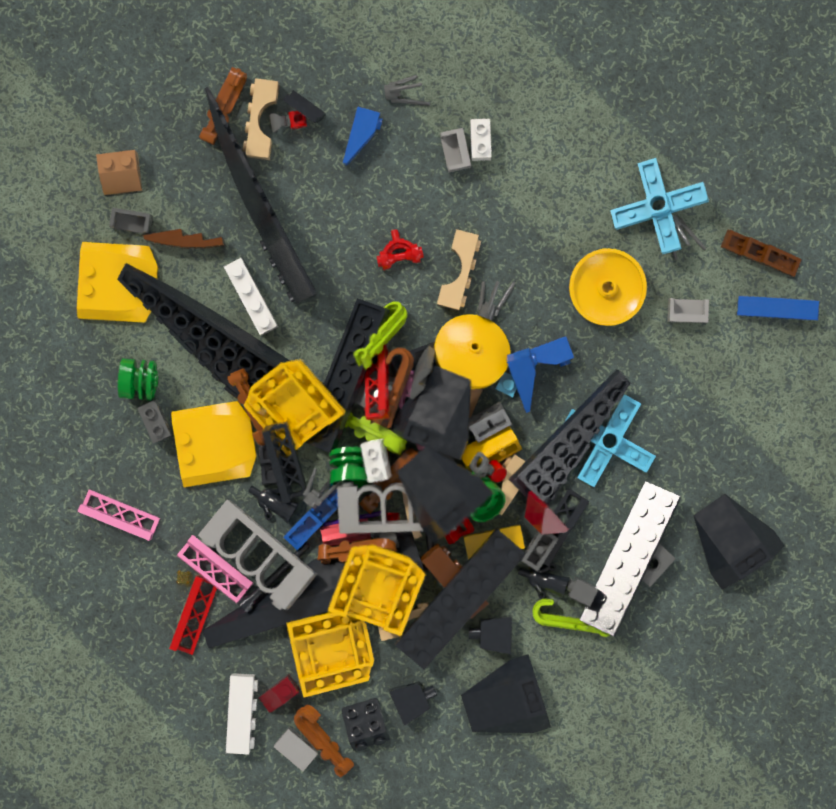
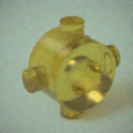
[176,570,191,585]

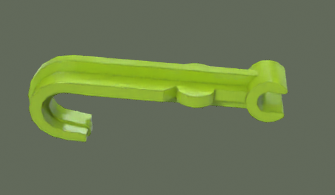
[354,302,407,369]
[345,412,408,455]
[532,599,609,637]

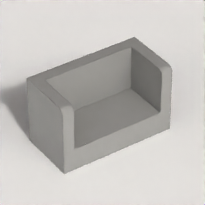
[440,128,471,173]
[667,298,709,323]
[274,726,319,771]

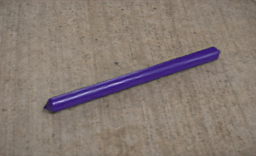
[323,511,382,526]

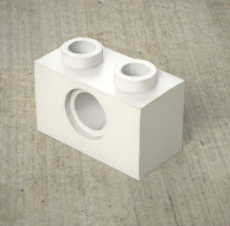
[470,119,491,161]
[361,438,392,483]

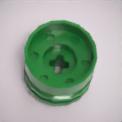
[118,358,158,401]
[329,447,369,488]
[470,472,506,522]

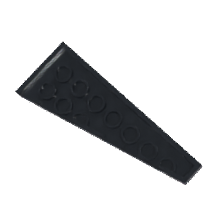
[508,369,631,506]

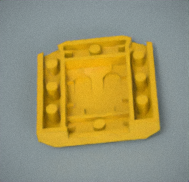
[77,242,158,323]
[244,360,345,456]
[171,401,257,487]
[328,545,425,636]
[286,612,374,697]

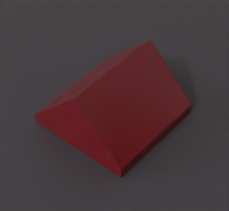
[525,490,569,534]

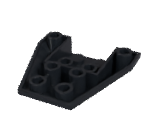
[391,366,471,459]
[397,446,493,543]
[693,494,785,589]
[461,654,551,733]

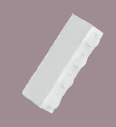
[224,258,278,336]
[226,673,258,754]

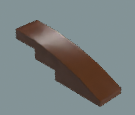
[143,229,225,248]
[721,230,802,277]

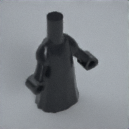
[248,486,299,523]
[518,563,570,599]

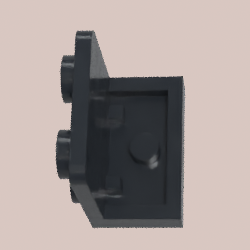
[342,698,390,751]

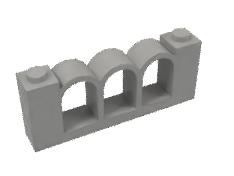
[337,481,456,534]
[198,500,317,610]

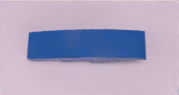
[737,296,820,320]
[283,488,338,550]

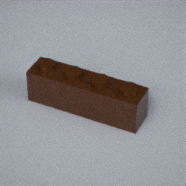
[420,543,489,619]

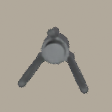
[384,75,430,106]
[672,215,706,260]
[477,281,516,320]
[303,468,341,509]

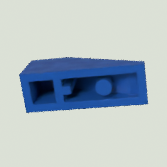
[343,107,383,166]
[530,336,574,367]
[507,348,538,413]

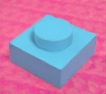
[495,372,517,397]

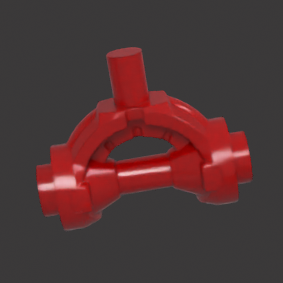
[376,230,424,270]

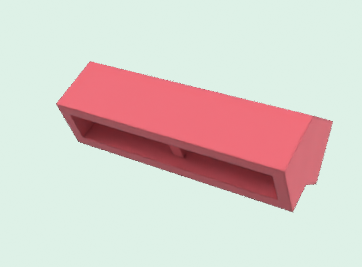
[321,518,371,546]

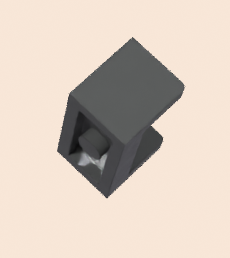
[109,208,153,234]

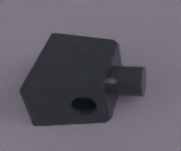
[469,615,512,654]
[389,681,437,725]

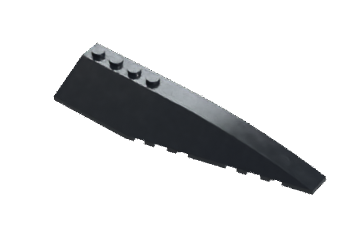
[205,87,317,304]
[117,263,325,399]
[203,531,427,649]

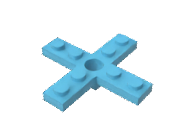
[610,158,709,254]
[565,394,656,487]

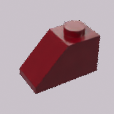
[258,674,300,713]

